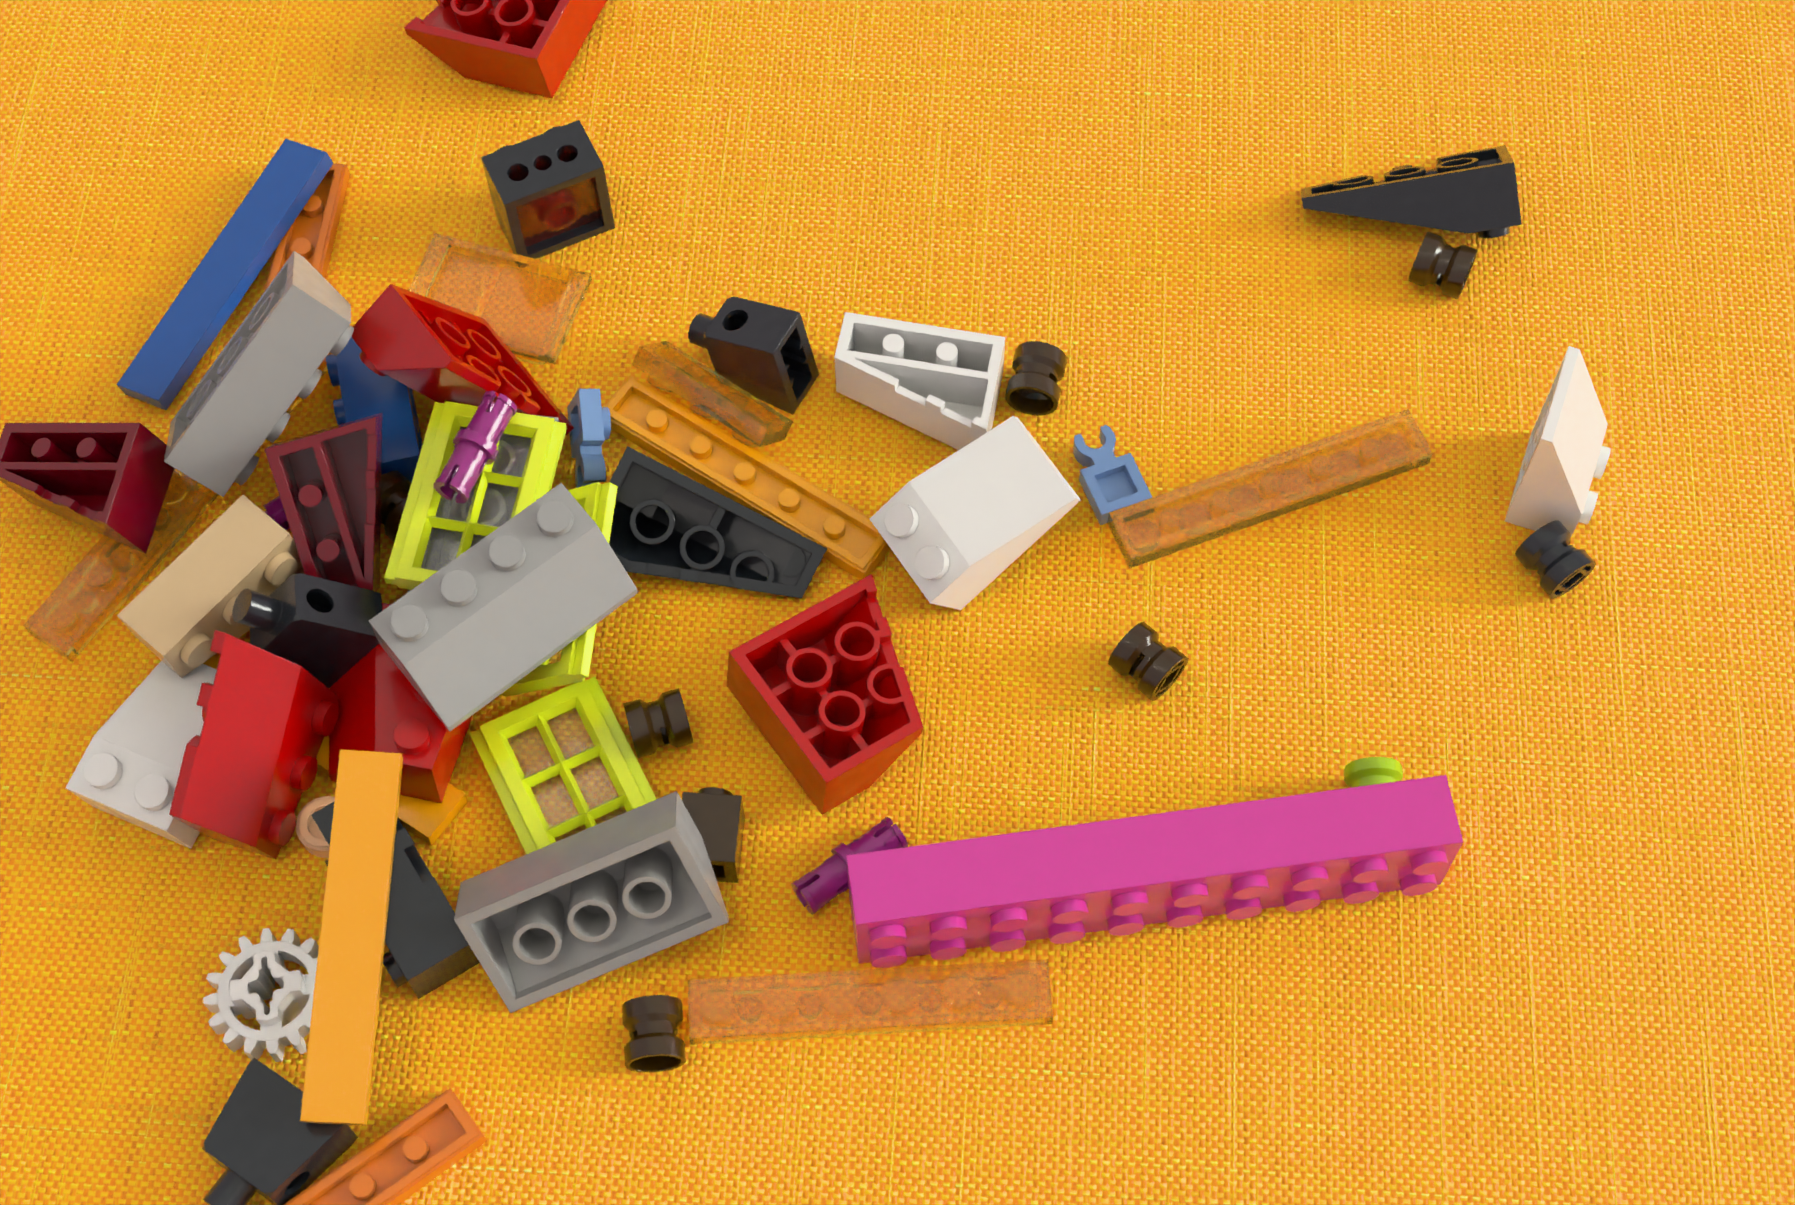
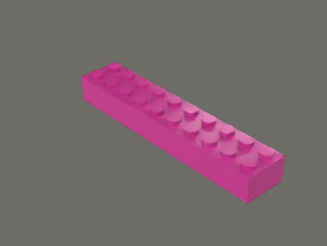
[846,775,1463,968]

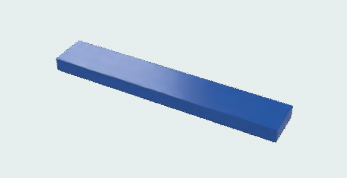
[117,139,333,410]

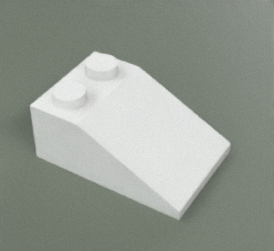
[1505,346,1611,536]
[870,416,1081,610]
[65,661,217,849]

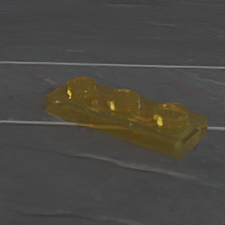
[632,341,793,448]

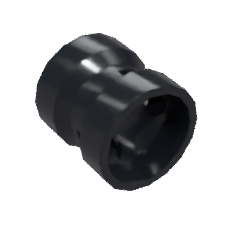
[1515,520,1596,599]

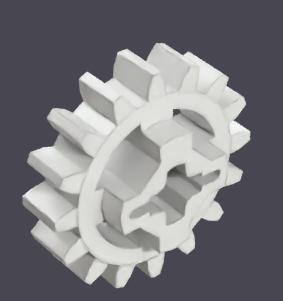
[203,928,319,1062]

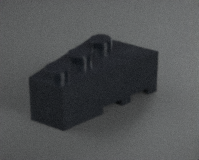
[311,802,480,999]

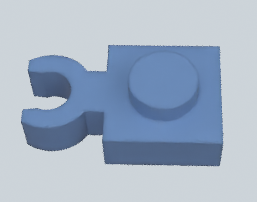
[567,389,611,488]
[1073,425,1152,525]

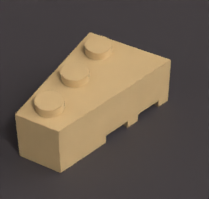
[117,495,305,678]

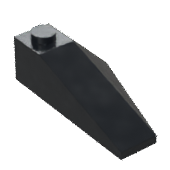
[1301,145,1522,238]
[609,446,827,598]

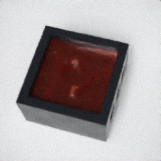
[481,120,615,265]

